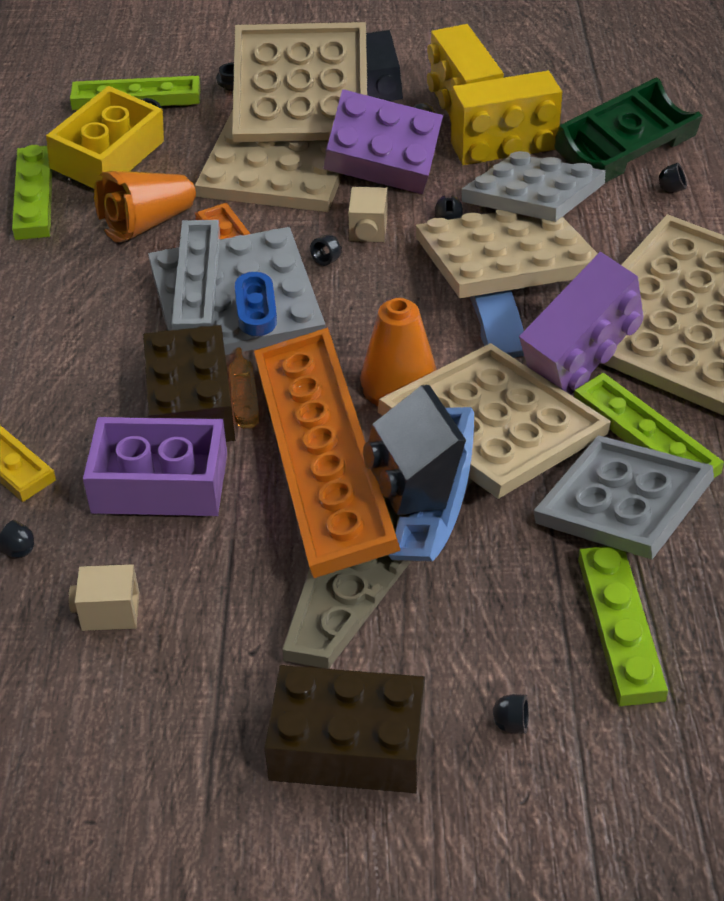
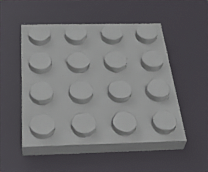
[148,227,326,355]

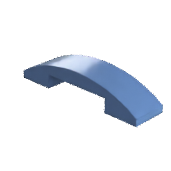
[470,290,524,358]
[389,407,474,561]

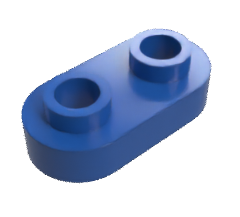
[235,272,277,336]

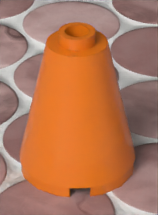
[94,171,196,242]
[360,298,437,406]

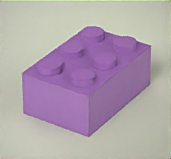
[323,89,443,194]
[519,252,644,395]
[83,417,227,516]

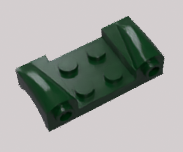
[554,77,703,183]

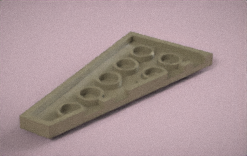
[282,478,473,669]

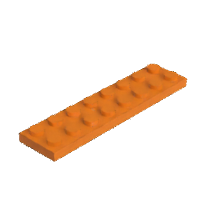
[254,327,401,578]

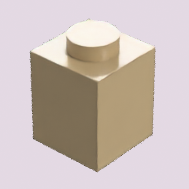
[348,187,388,242]
[69,564,140,631]

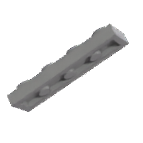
[172,220,220,330]

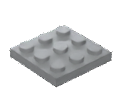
[462,151,605,222]
[533,435,714,560]

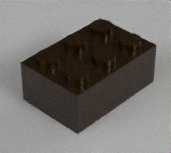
[143,325,236,442]
[264,665,425,794]

